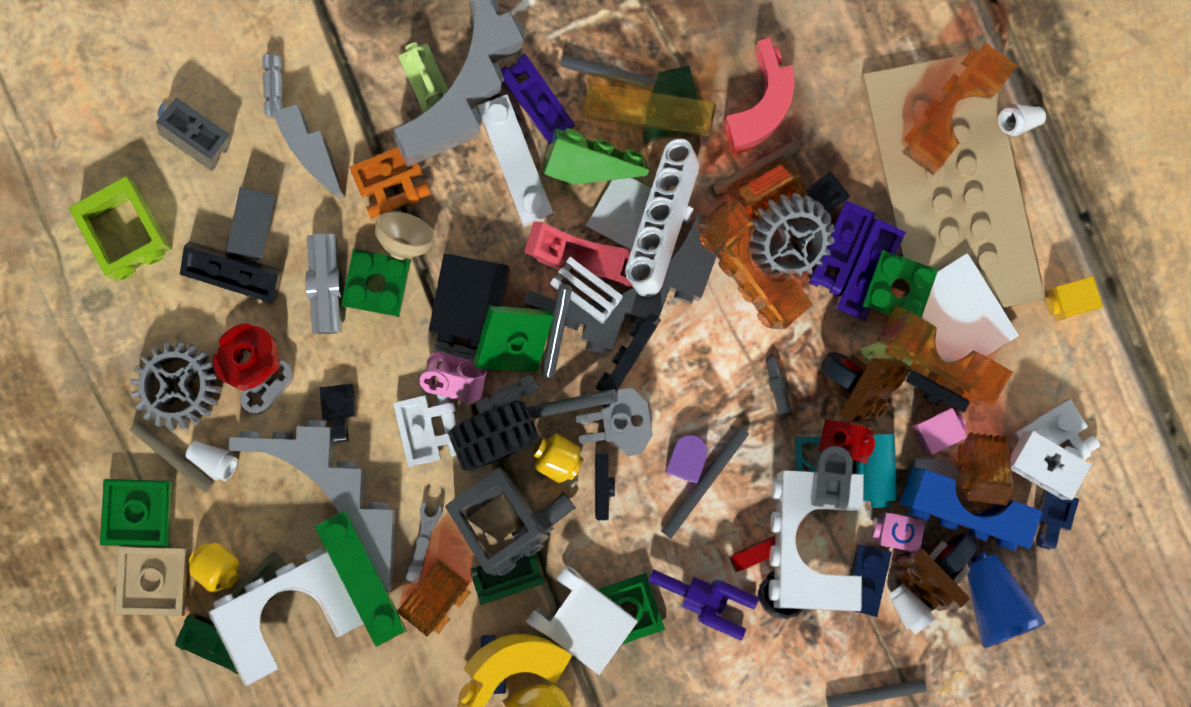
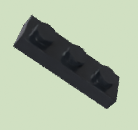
[179,241,282,304]
[595,313,661,408]

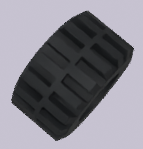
[448,401,540,471]

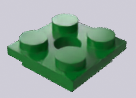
[341,249,411,317]
[862,250,938,326]
[597,573,665,645]

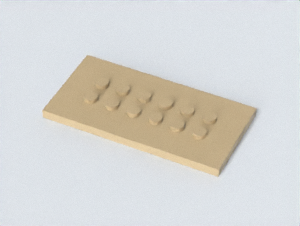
[862,50,1045,326]

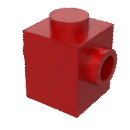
[818,419,875,464]

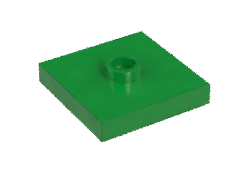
[473,306,554,372]
[100,479,173,547]

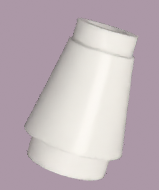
[998,104,1046,136]
[186,441,238,482]
[888,584,936,635]

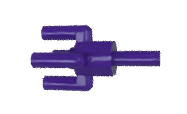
[648,569,760,641]

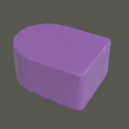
[665,435,707,483]

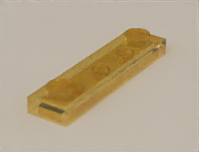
[582,83,716,137]

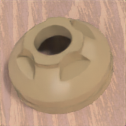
[375,212,435,260]

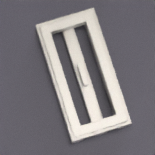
[550,257,623,324]

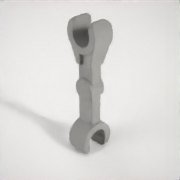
[406,501,443,584]

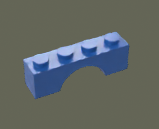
[899,466,1043,551]

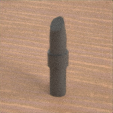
[766,353,791,415]

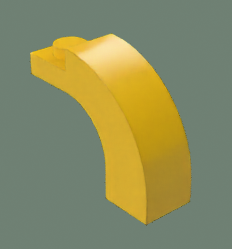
[457,634,572,707]

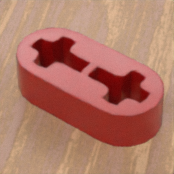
[729,535,776,572]

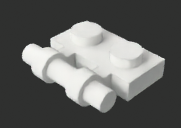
[393,395,457,467]
[1012,399,1100,468]

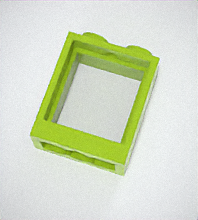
[68,176,172,281]

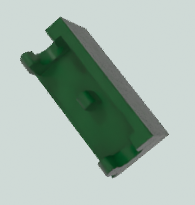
[470,554,545,605]
[175,613,238,674]

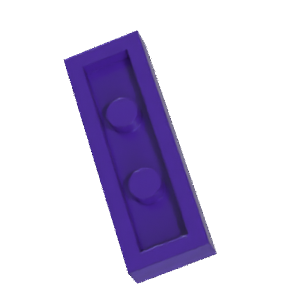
[834,219,906,322]

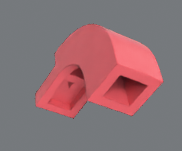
[723,37,794,154]
[524,221,633,288]

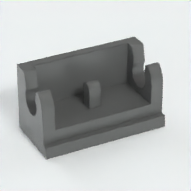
[156,97,231,171]
[226,187,276,261]

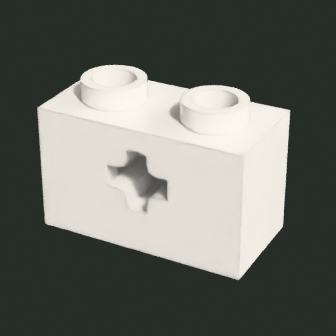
[1005,429,1092,500]

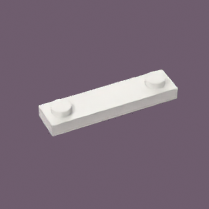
[477,94,554,227]

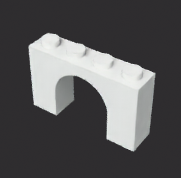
[769,470,863,611]
[209,547,363,686]

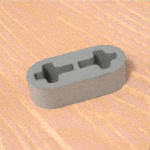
[240,359,294,414]

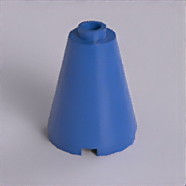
[967,551,1046,648]

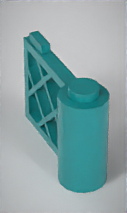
[795,434,897,508]

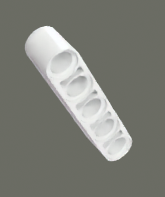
[625,139,700,297]

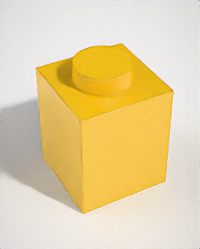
[1046,276,1103,322]

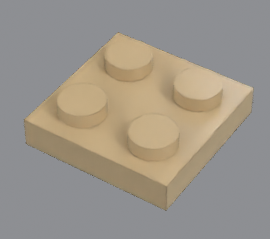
[115,547,188,616]

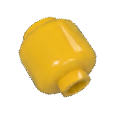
[532,434,584,483]
[189,543,240,592]

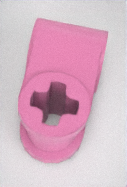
[419,351,487,404]

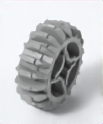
[747,193,835,281]
[130,341,222,430]

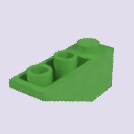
[542,128,649,185]

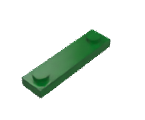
[314,511,407,647]

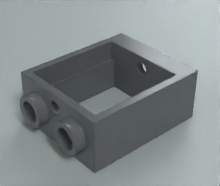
[445,468,549,576]

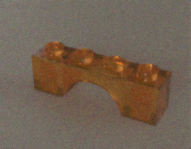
[902,43,1018,175]
[695,201,813,329]
[877,306,1013,406]

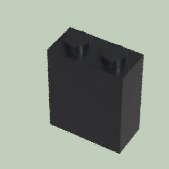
[428,253,510,348]

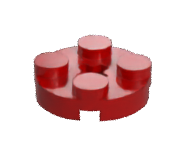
[212,323,280,391]

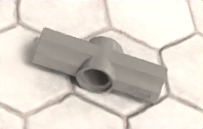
[305,233,343,334]

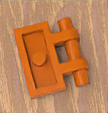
[349,147,431,219]

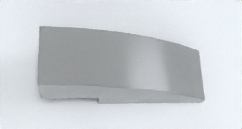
[273,104,345,199]

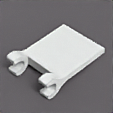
[586,178,694,251]
[526,566,638,675]

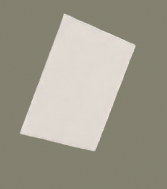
[901,253,1019,377]

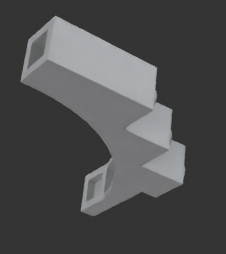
[394,0,525,167]
[229,420,397,591]

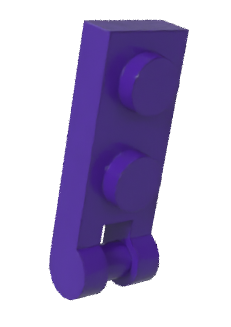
[501,53,575,145]
[808,200,876,296]

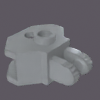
[576,388,653,456]

